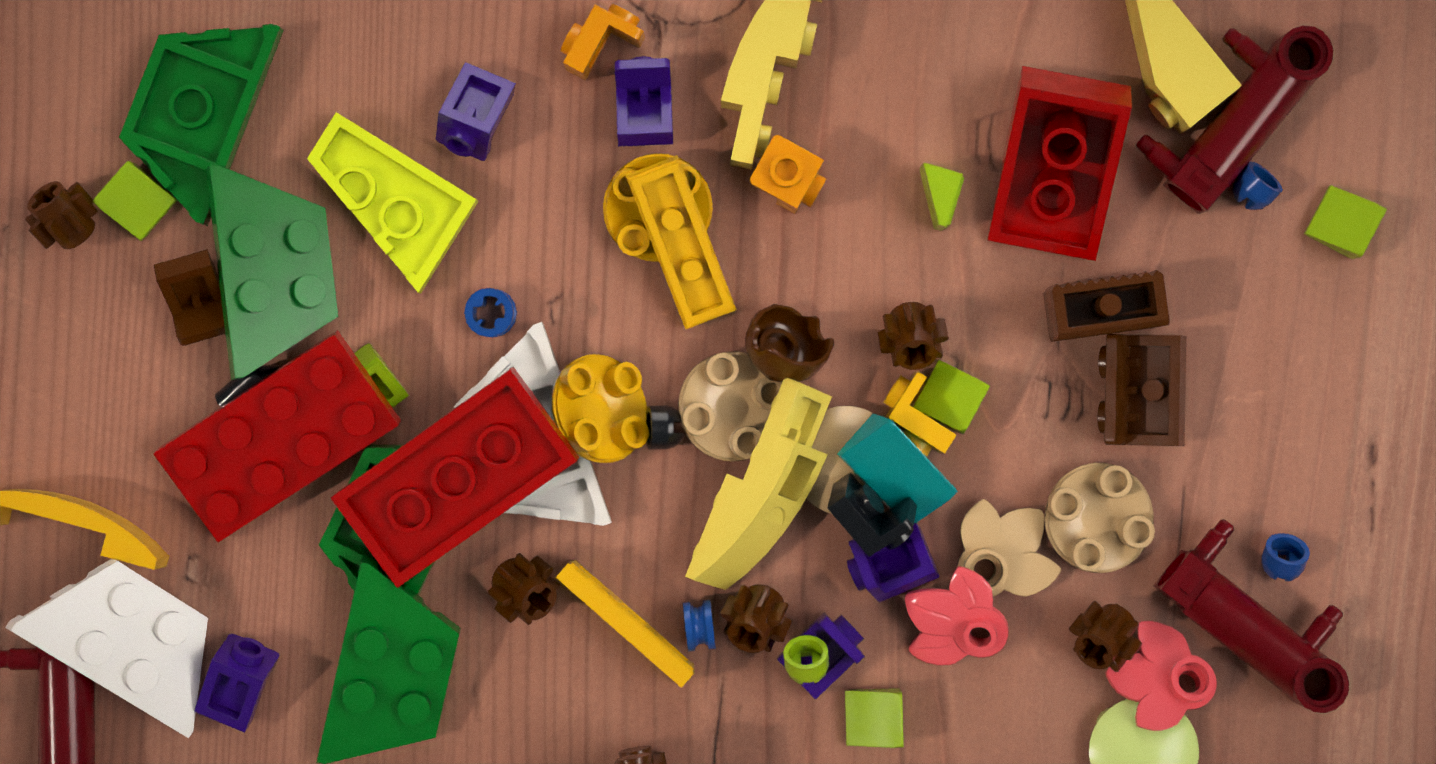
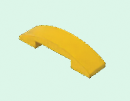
[0,489,169,570]

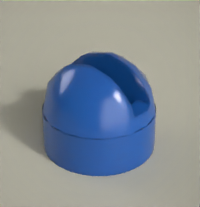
[1232,162,1283,210]
[1261,533,1310,582]

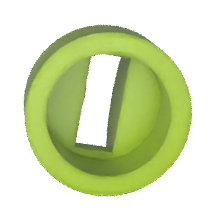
[783,635,829,684]

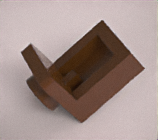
[153,249,225,346]

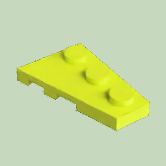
[307,112,479,294]

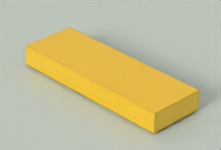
[626,155,737,330]
[556,560,695,688]

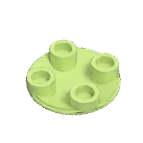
[1089,699,1199,764]

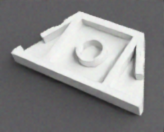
[454,322,612,526]
[5,559,208,738]

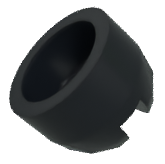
[646,406,686,450]

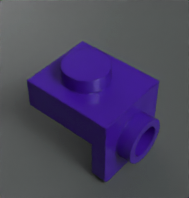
[614,56,673,147]
[847,523,940,603]
[777,612,865,700]

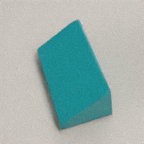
[837,413,958,523]

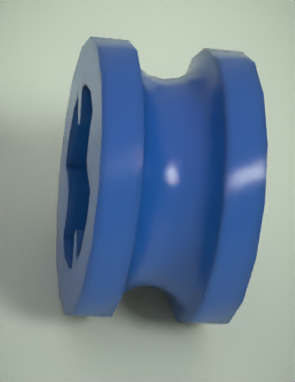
[464,288,517,338]
[683,600,716,652]

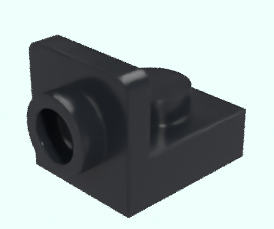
[827,472,917,557]

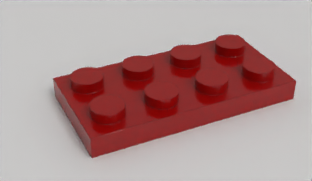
[153,330,401,543]
[331,366,579,588]

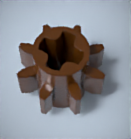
[25,181,98,249]
[877,302,949,370]
[488,553,560,625]
[720,584,792,653]
[1069,601,1142,672]

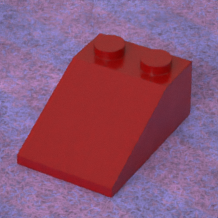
[987,66,1132,261]

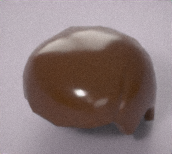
[745,304,834,382]

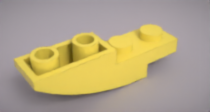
[721,0,822,170]
[685,378,832,590]

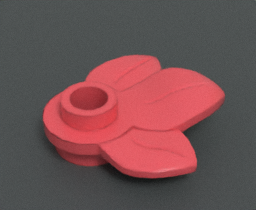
[905,566,1009,665]
[1105,621,1217,731]

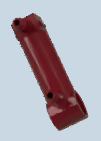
[1136,25,1334,214]
[1153,519,1349,713]
[0,645,95,764]

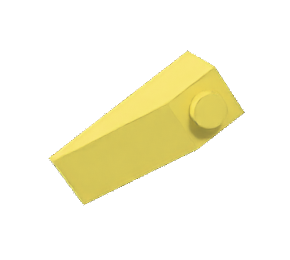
[1125,0,1242,134]

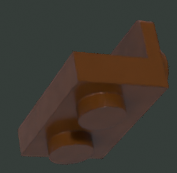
[1097,334,1187,446]

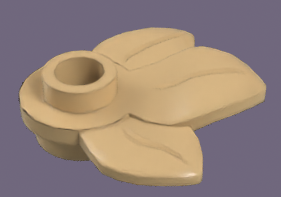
[957,499,1061,597]

